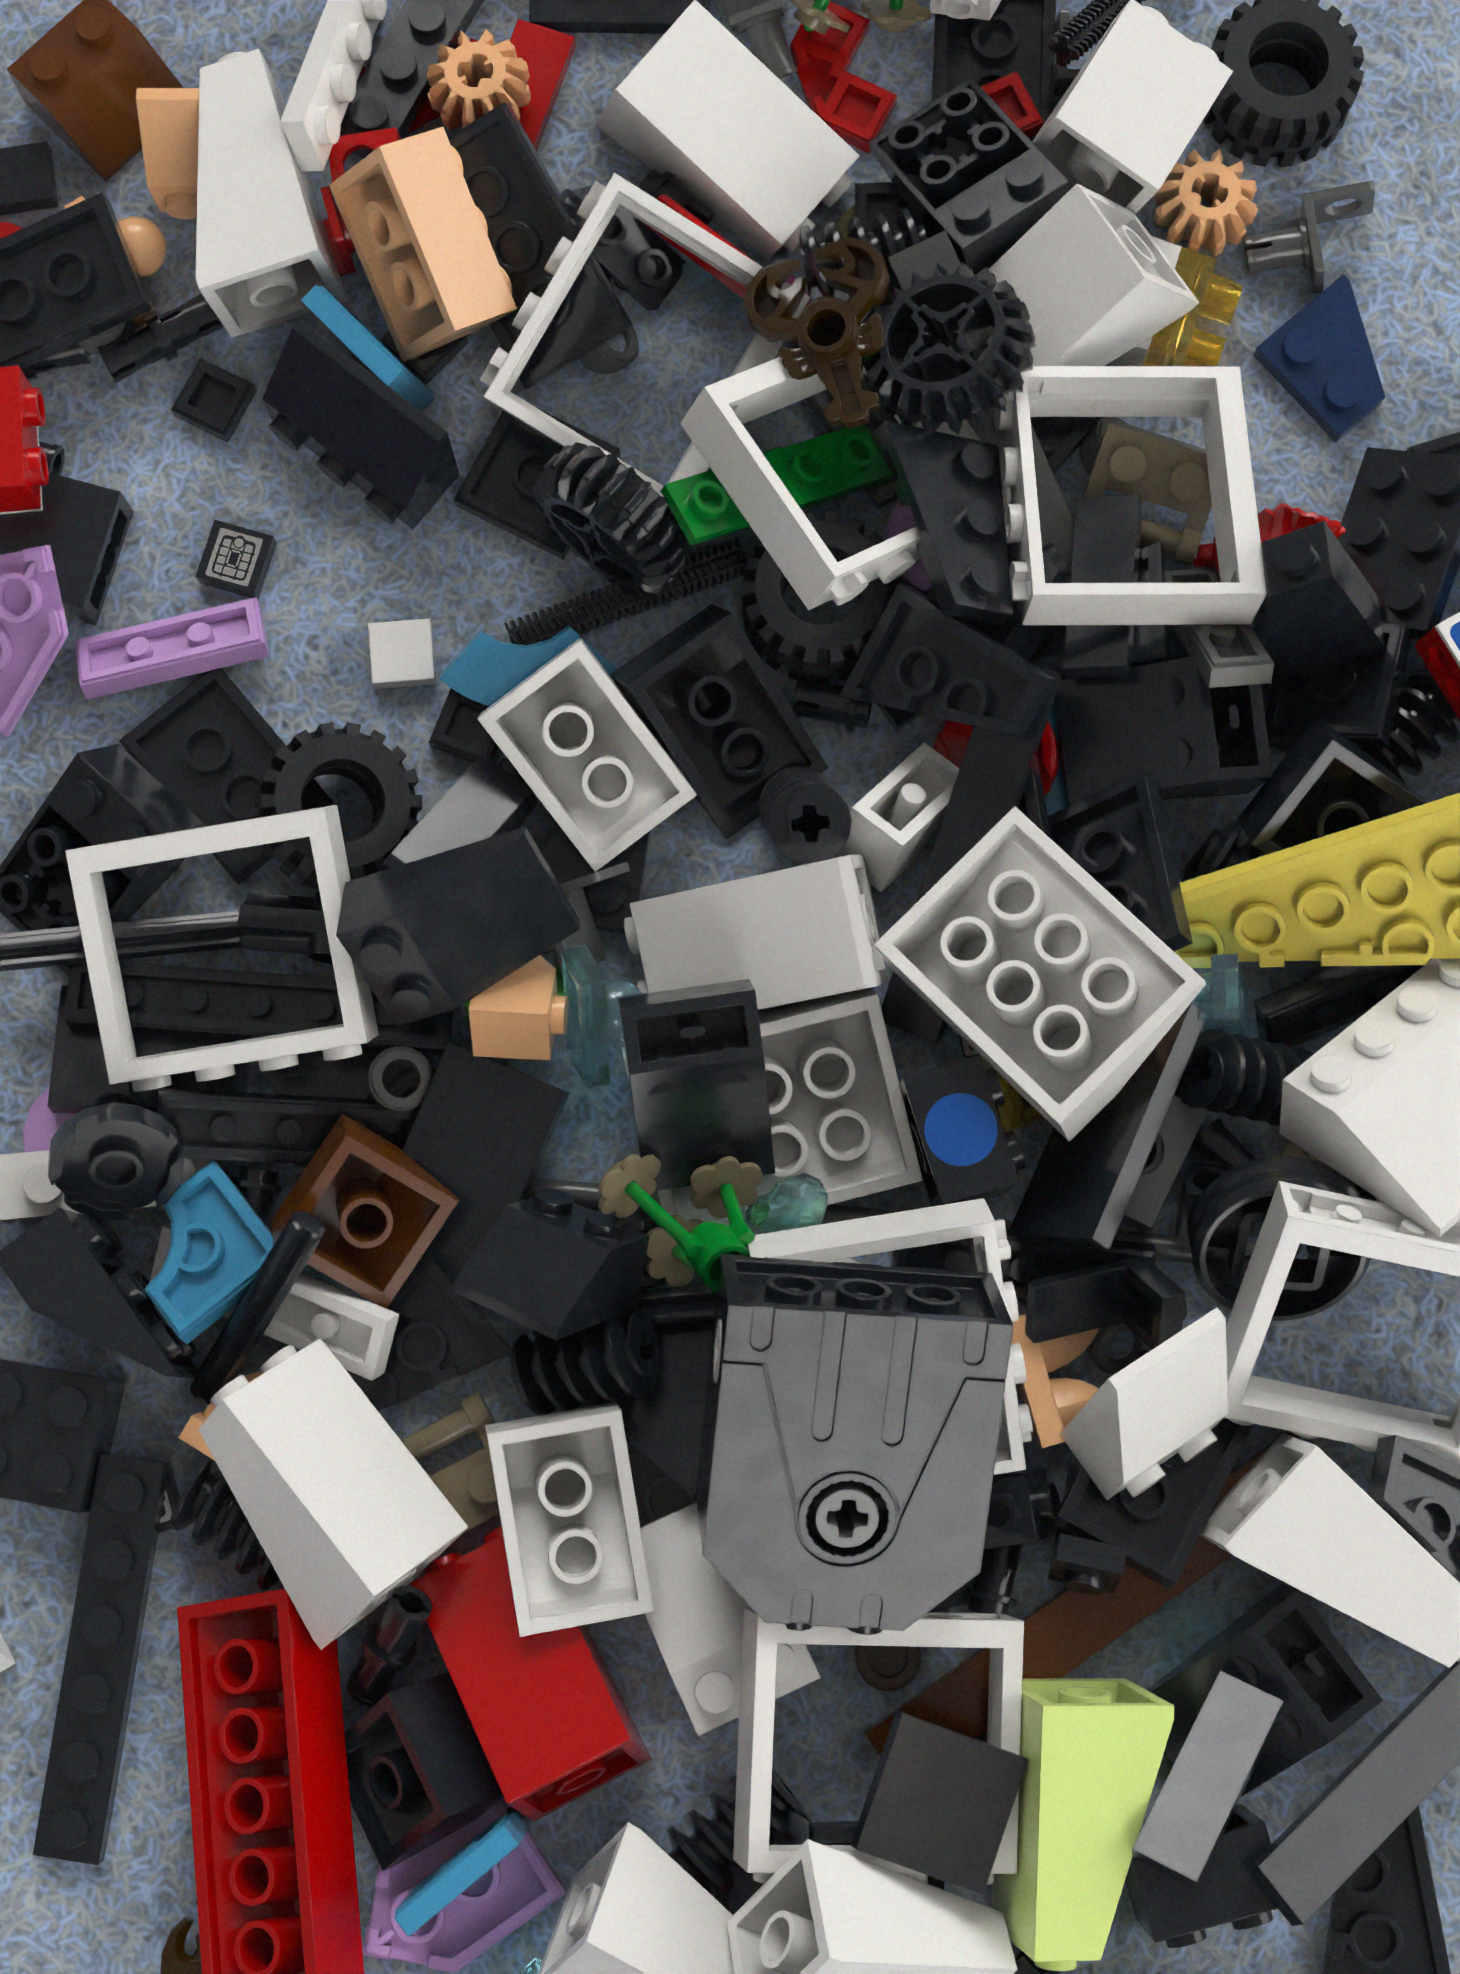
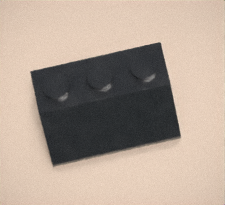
[262,319,460,530]

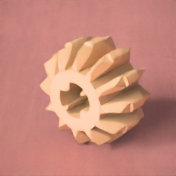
[427,29,531,132]
[1153,149,1258,258]

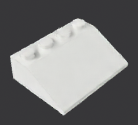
[874,806,1206,1142]
[1279,959,1460,1238]
[621,987,923,1226]

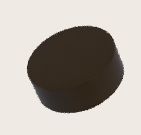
[854,1645,921,1691]

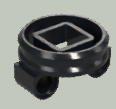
[1175,1156,1377,1321]

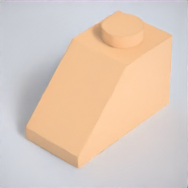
[136,88,199,220]
[469,955,569,1061]

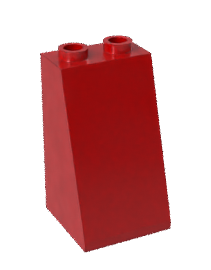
[410,1526,652,1822]

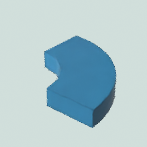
[439,625,617,706]

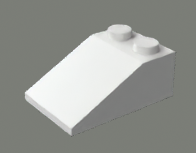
[477,637,697,872]
[1060,1307,1228,1500]
[485,1402,654,1637]
[640,1501,821,1736]

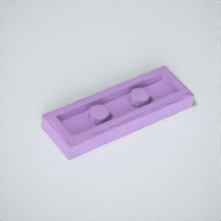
[75,597,270,700]

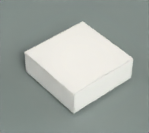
[368,618,437,689]

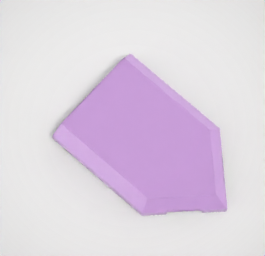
[0,545,69,737]
[363,1797,567,1973]

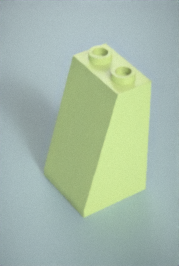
[992,1678,1174,1971]

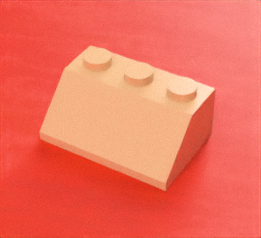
[329,127,517,362]

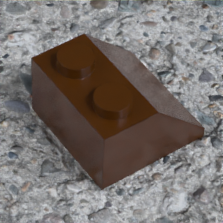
[7,0,184,182]
[271,1114,459,1309]

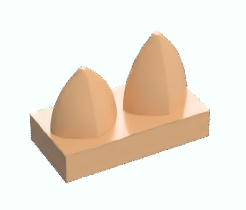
[1011,1314,1099,1448]

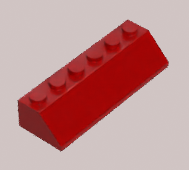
[177,1588,365,1974]

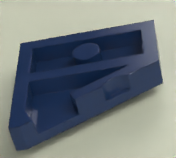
[1253,274,1385,443]

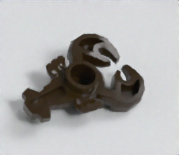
[744,237,890,429]

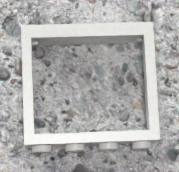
[480,173,810,505]
[680,324,1011,610]
[994,366,1267,625]
[65,805,379,1092]
[1224,1181,1460,1466]
[748,1198,1033,1475]
[733,1608,1024,1885]

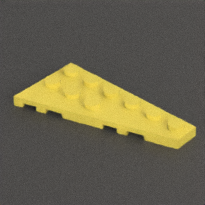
[1174,793,1460,969]

